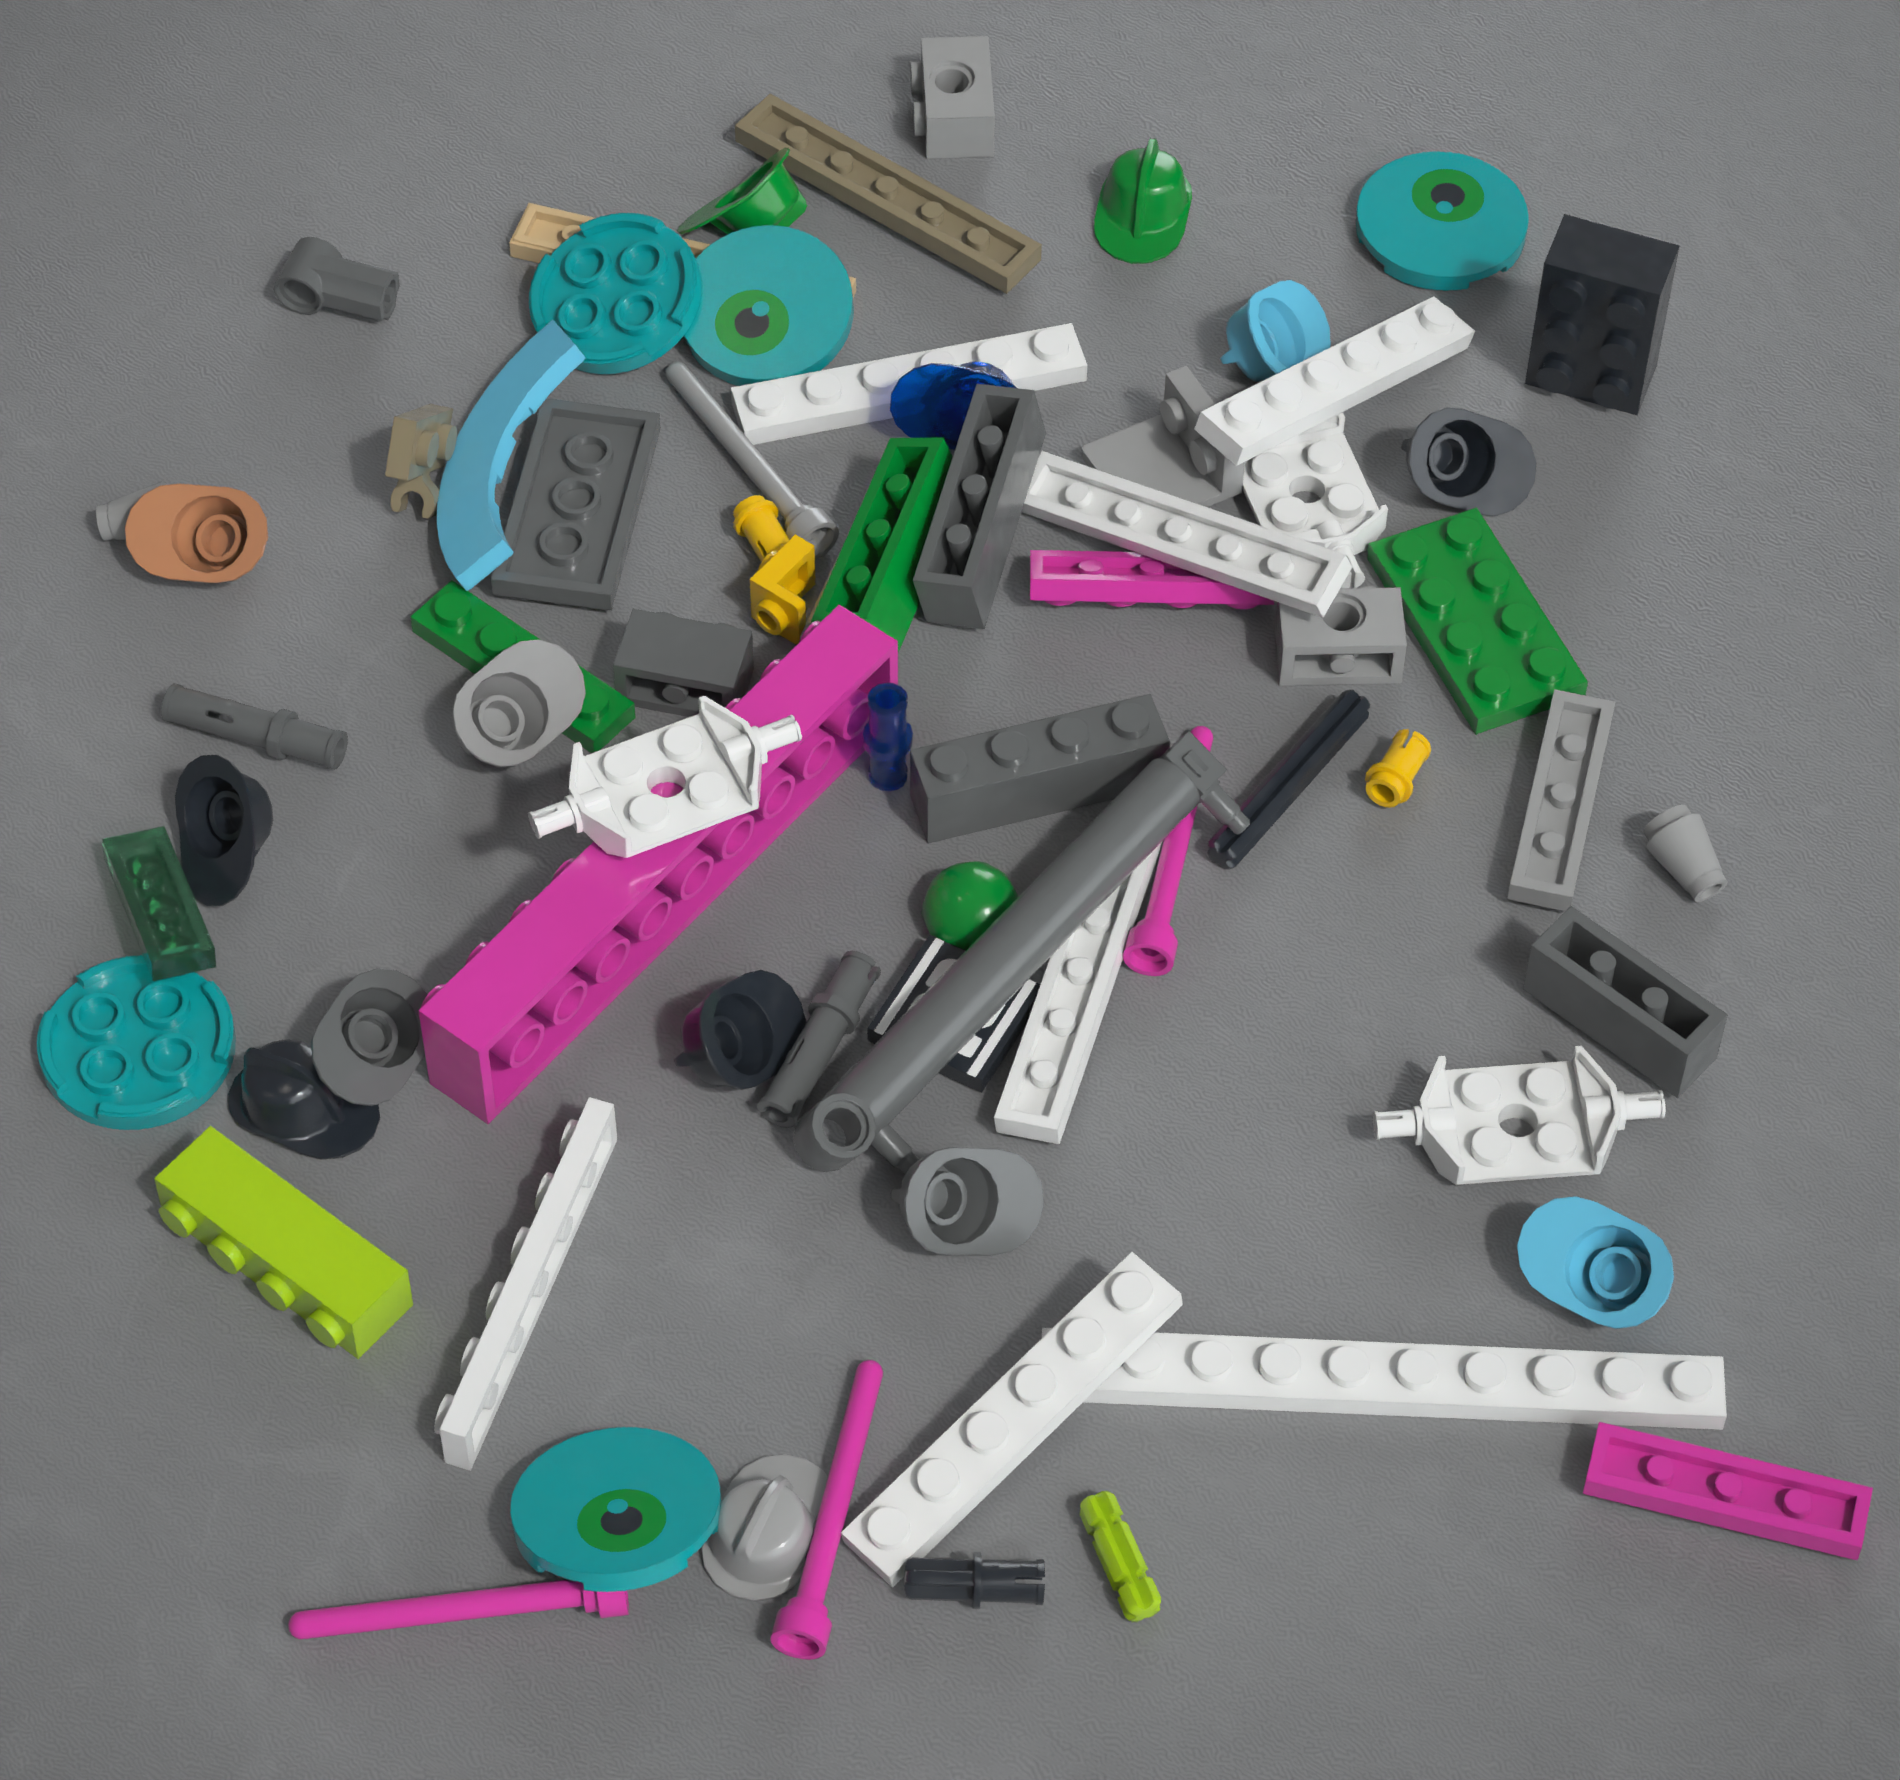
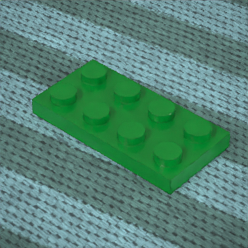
[1367,507,1588,735]

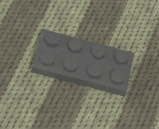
[491,398,661,611]

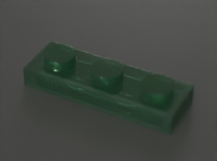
[102,826,216,981]

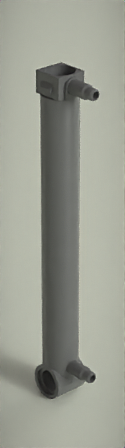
[793,731,1250,1175]

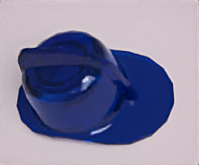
[890,361,1017,450]

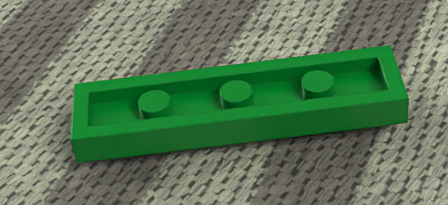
[410,580,636,753]

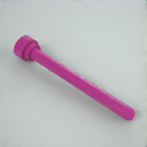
[1123,726,1213,976]
[770,1360,883,1660]
[288,1579,629,1639]

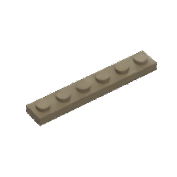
[735,93,1042,294]

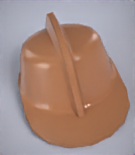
[125,483,268,583]

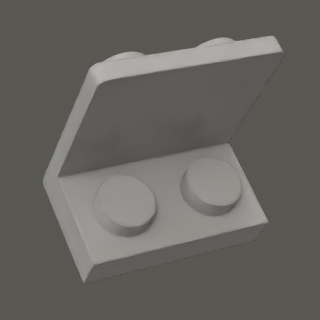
[1082,365,1245,507]

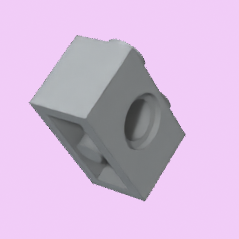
[910,36,995,159]
[1274,586,1407,686]

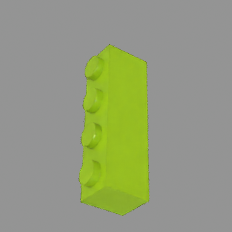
[154,1125,413,1359]

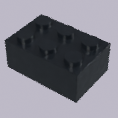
[1525,214,1680,416]

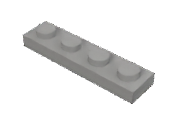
[1507,689,1616,911]

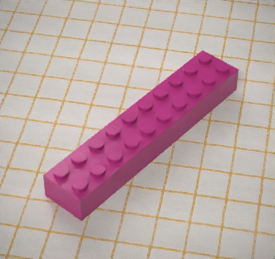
[418,605,898,1124]

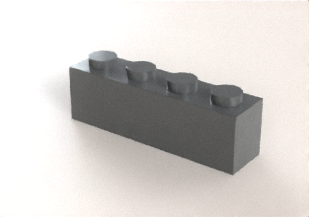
[913,384,1046,629]
[910,694,1170,843]

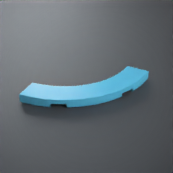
[437,320,585,591]

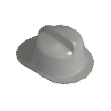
[452,639,586,767]
[701,1454,828,1601]

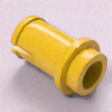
[733,495,789,562]
[1365,729,1431,808]

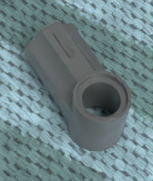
[273,237,400,321]

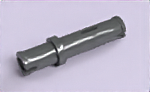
[161,683,348,770]
[757,950,881,1128]

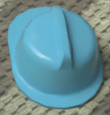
[1220,280,1331,382]
[1517,1196,1674,1329]

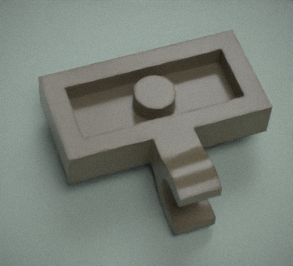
[385,403,457,519]

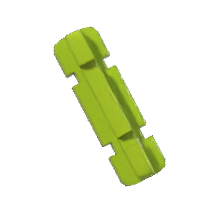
[1080,1491,1161,1622]

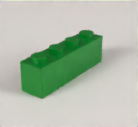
[811,438,953,653]

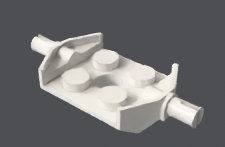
[1242,381,1388,589]
[528,696,802,858]
[1373,1046,1666,1185]

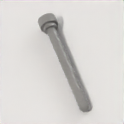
[666,361,839,559]

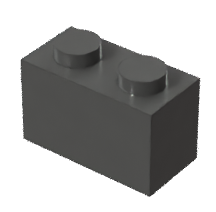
[613,608,754,717]

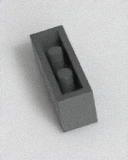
[1523,906,1728,1098]

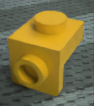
[750,534,816,645]

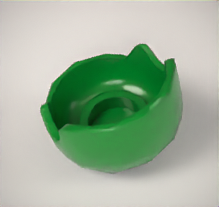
[921,861,1019,951]

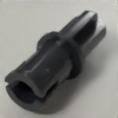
[904,1552,1045,1609]

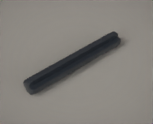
[1207,689,1370,870]

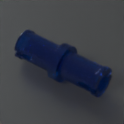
[863,683,913,792]

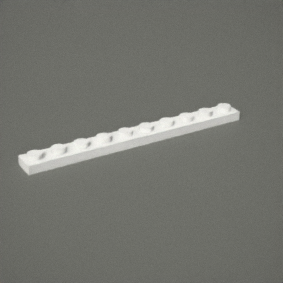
[1042,1328,1727,1430]

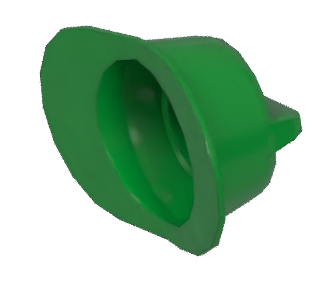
[1094,138,1192,264]
[677,147,807,234]

